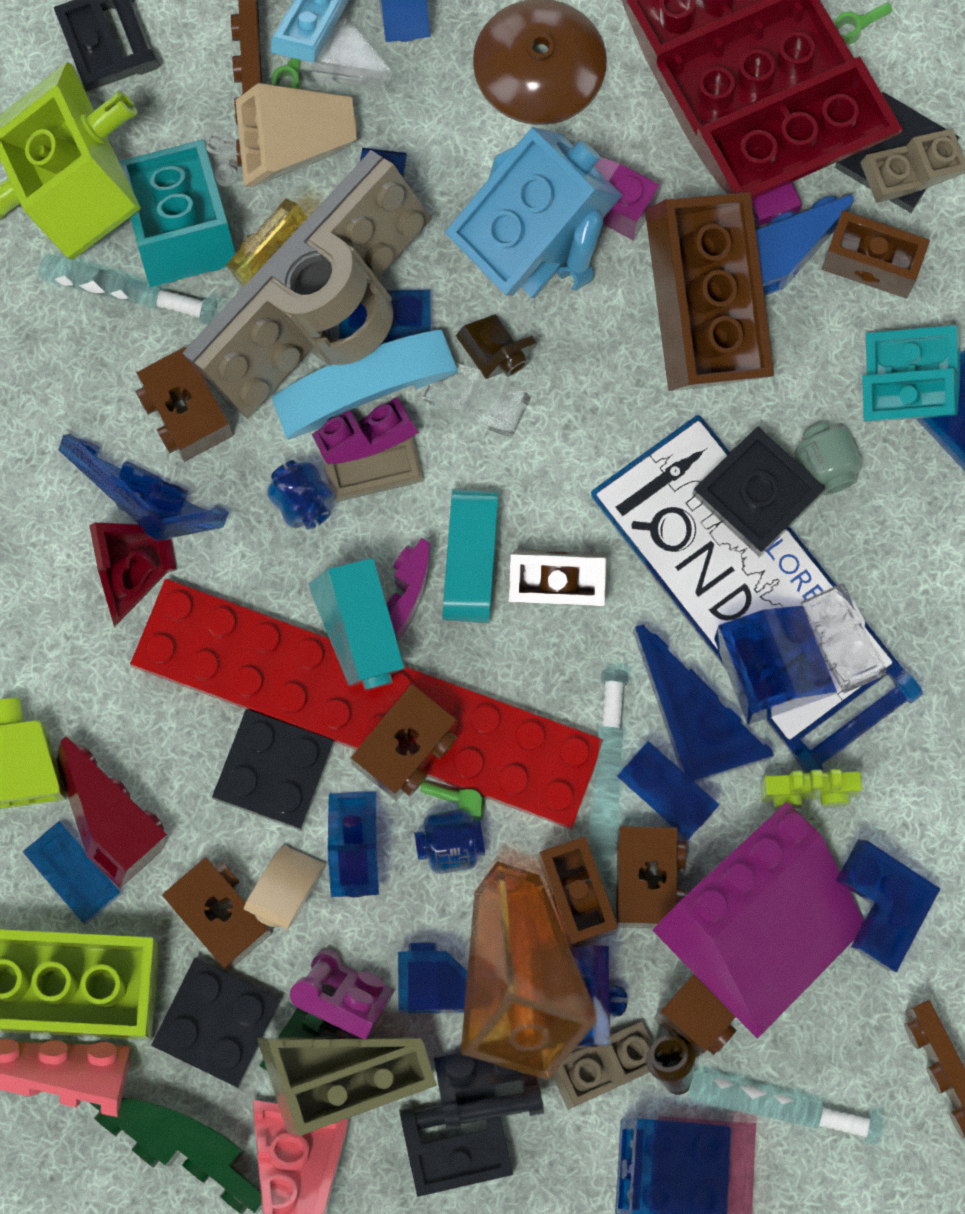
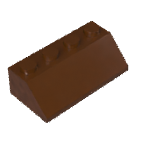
[645,192,774,391]

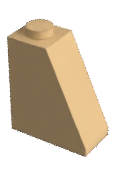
[236,83,357,187]

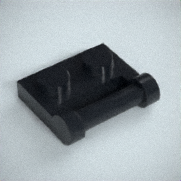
[53,0,161,92]
[434,1040,544,1132]
[399,1105,513,1197]

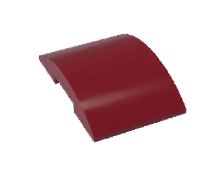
[621,0,902,200]

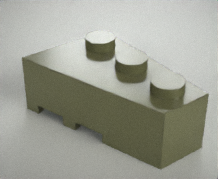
[257,1036,437,1136]

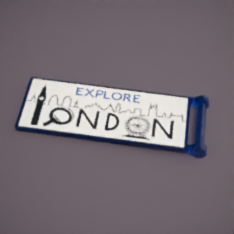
[591,415,923,773]

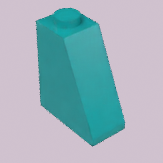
[309,558,404,690]

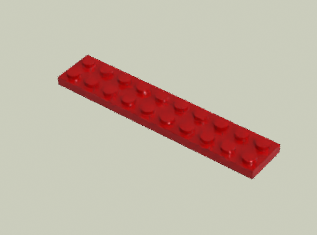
[130,578,604,830]

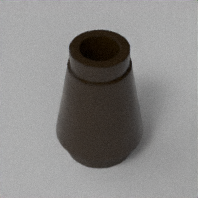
[646,1035,695,1095]

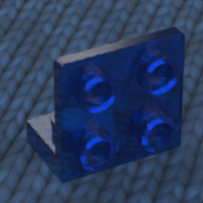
[615,1118,731,1214]

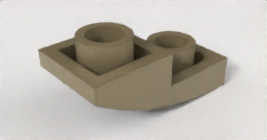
[860,129,965,203]
[548,1022,652,1110]

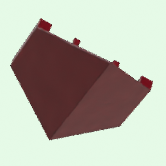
[89,522,177,628]

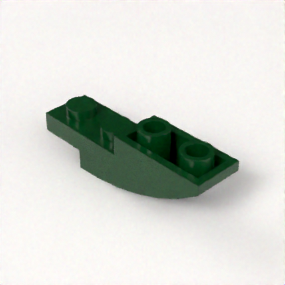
[90,1097,262,1214]

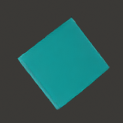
[862,325,960,422]

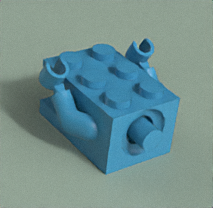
[444,127,623,298]

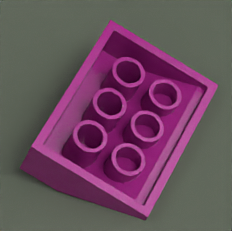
[652,801,867,1039]

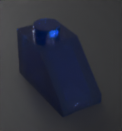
[328,791,379,898]
[398,942,496,1014]

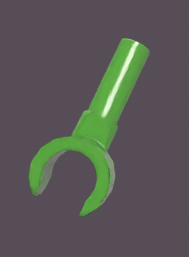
[835,2,892,44]
[272,58,302,89]
[420,781,485,821]

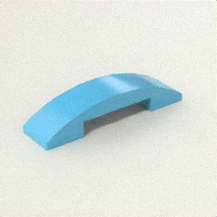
[271,329,459,440]

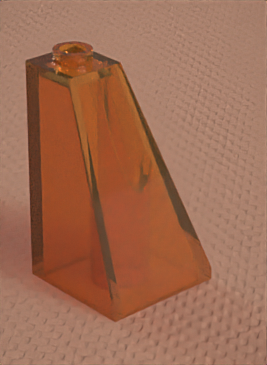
[461,861,597,1080]

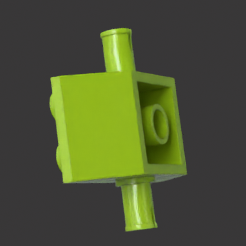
[0,62,141,260]

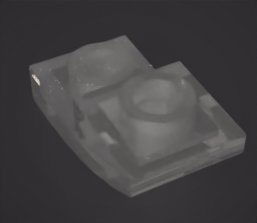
[801,583,887,694]

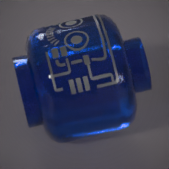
[414,808,485,874]

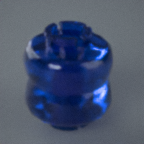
[267,460,335,530]

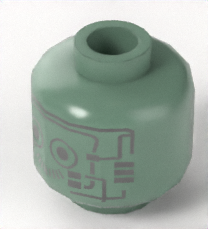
[794,423,862,495]

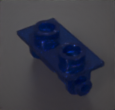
[617,741,720,840]

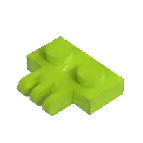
[760,769,862,809]

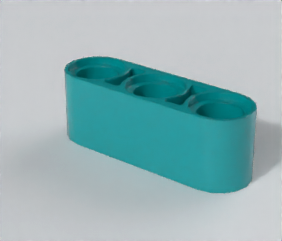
[442,489,499,624]

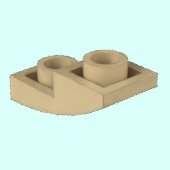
[244,845,326,930]

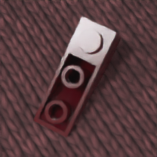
[56,736,167,889]

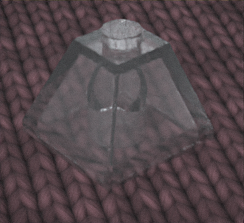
[300,18,398,95]

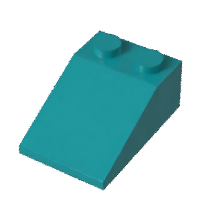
[118,139,238,287]

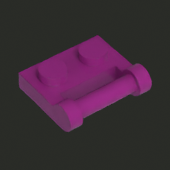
[290,949,395,1040]

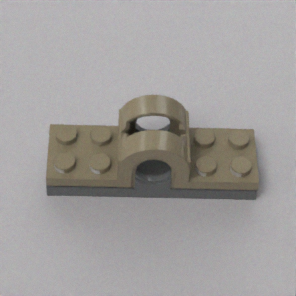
[182,150,432,419]

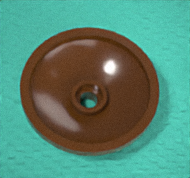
[473,0,606,125]

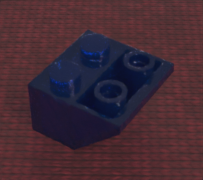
[714,605,837,725]

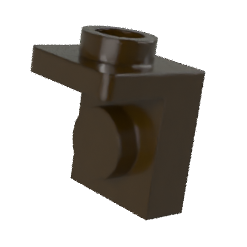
[456,314,538,379]

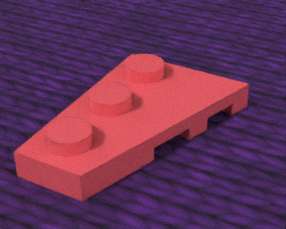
[0,1039,130,1117]
[253,1099,348,1214]

